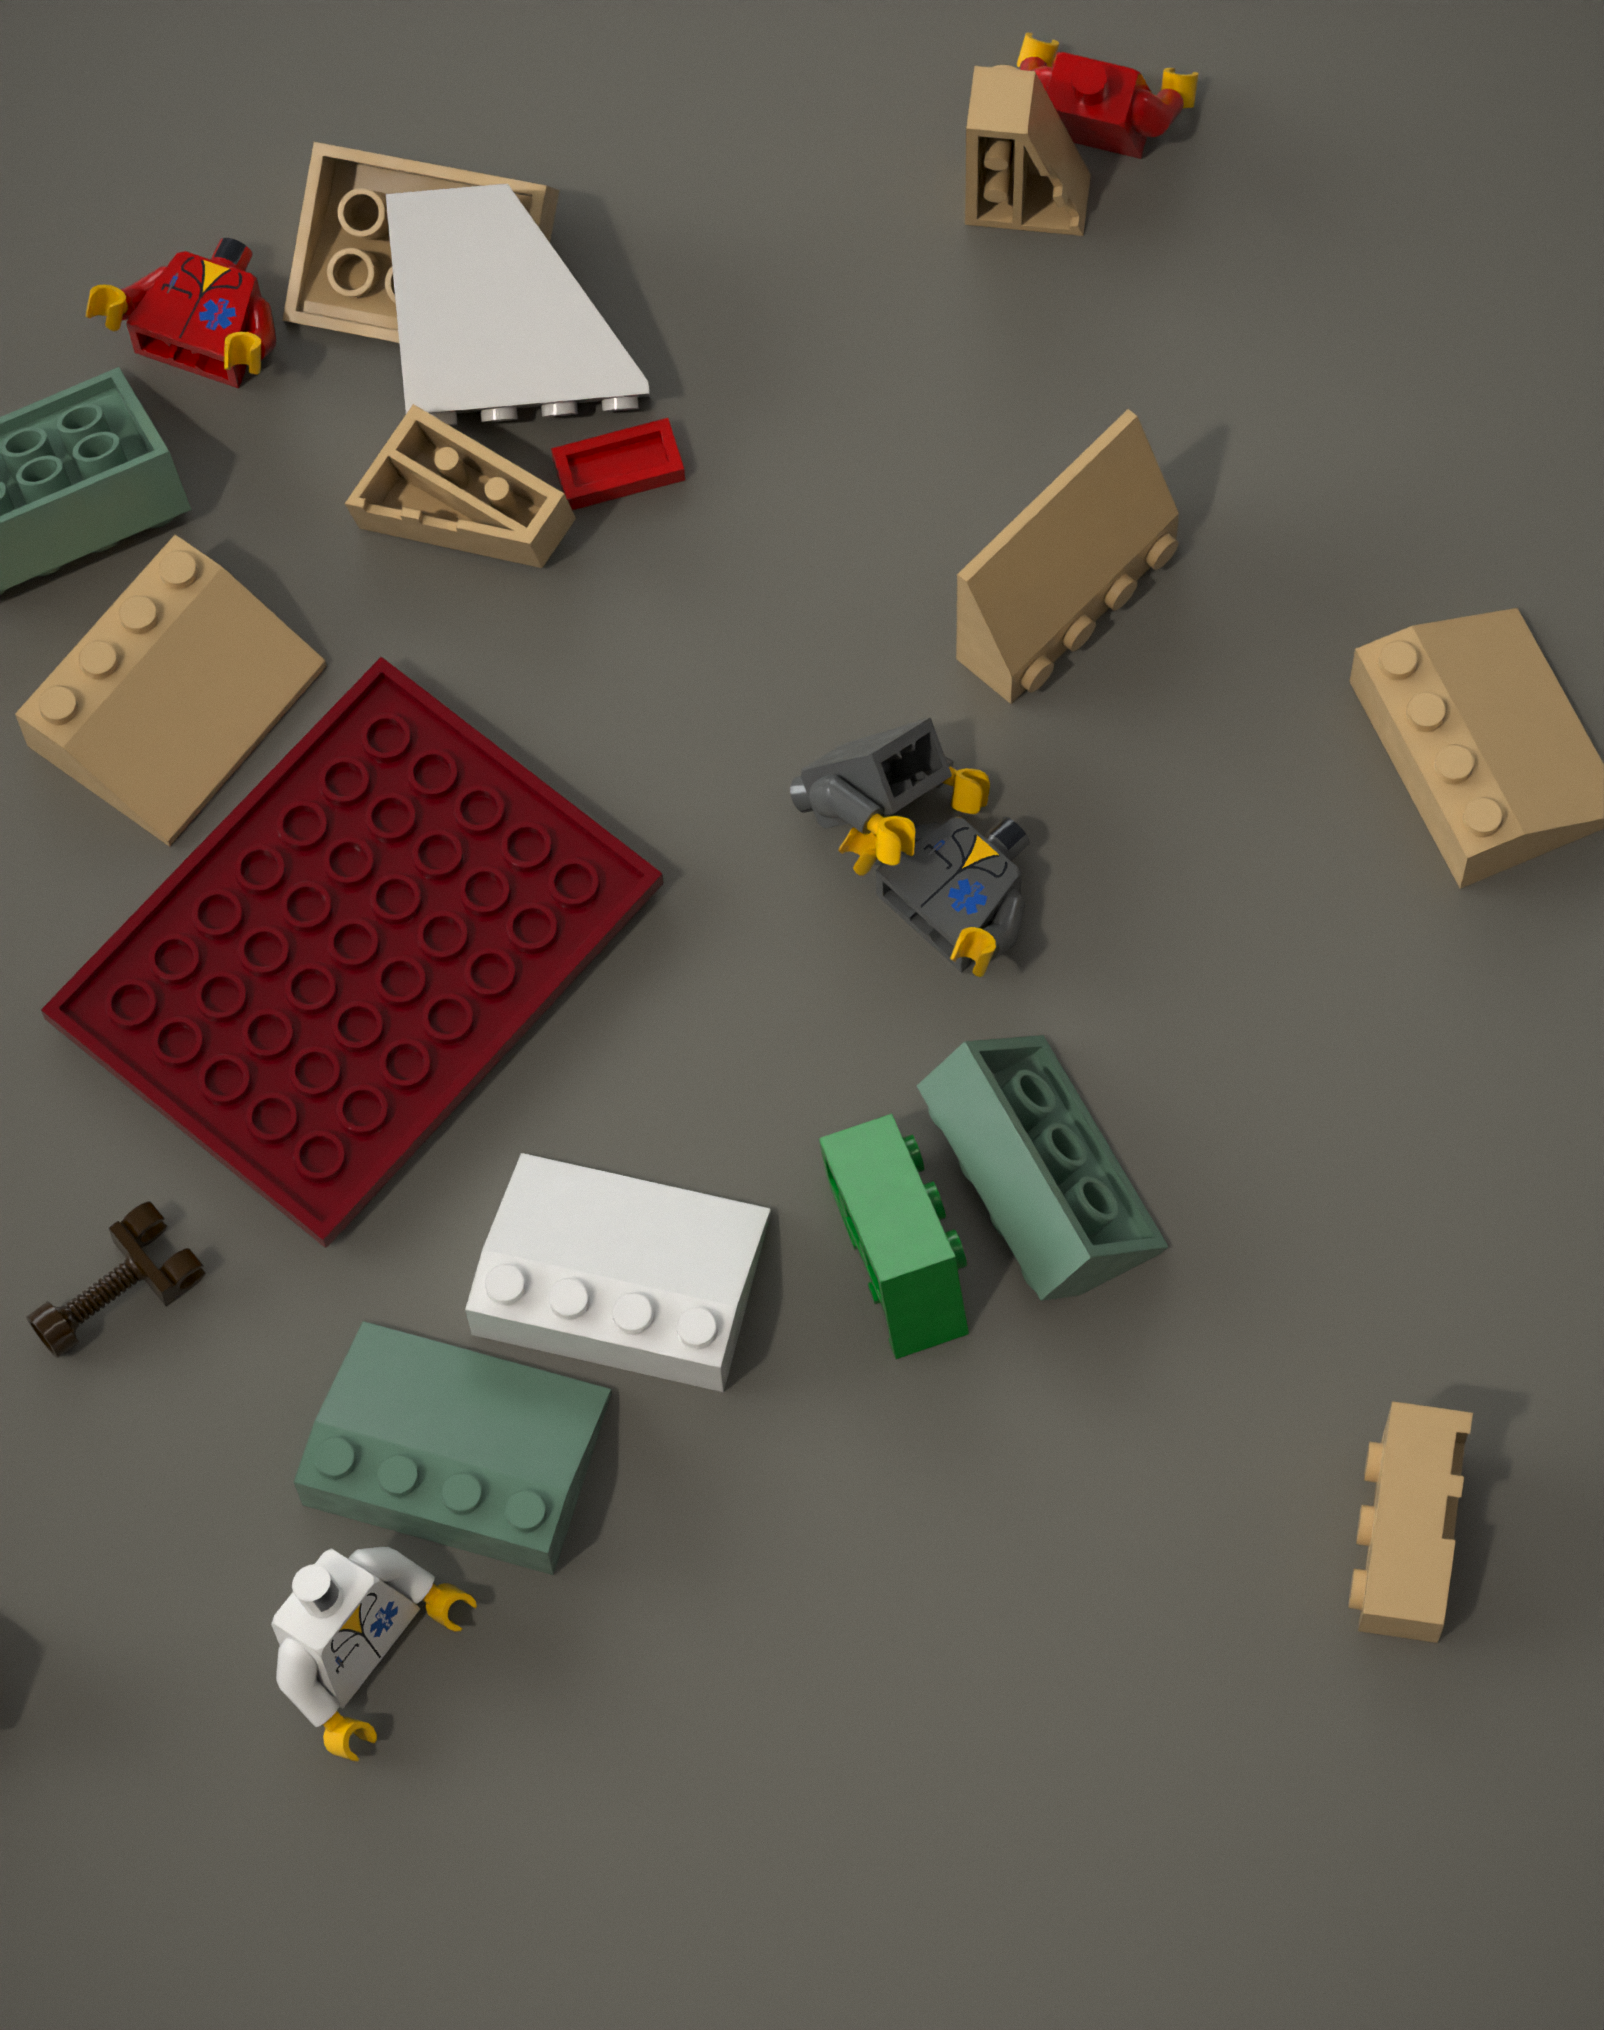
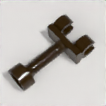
[26,1201,206,1358]

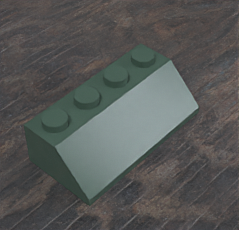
[917,1035,1168,1301]

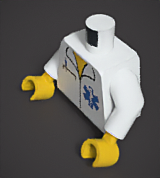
[271,1547,477,1762]

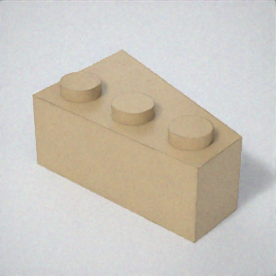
[965,65,1091,236]
[345,404,576,568]
[1348,1401,1473,1643]

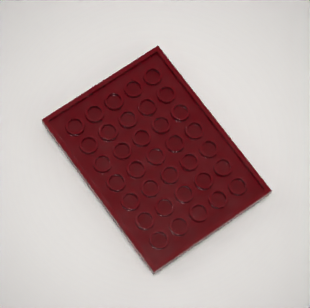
[41,657,664,1248]

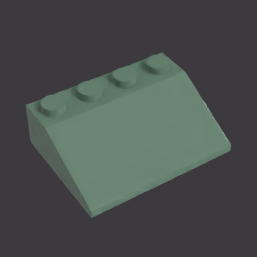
[0,367,192,595]
[293,1321,612,1575]

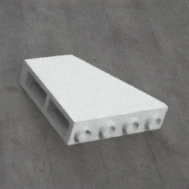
[386,184,650,426]

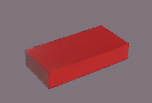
[551,418,685,510]

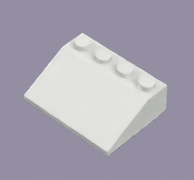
[465,1153,771,1392]

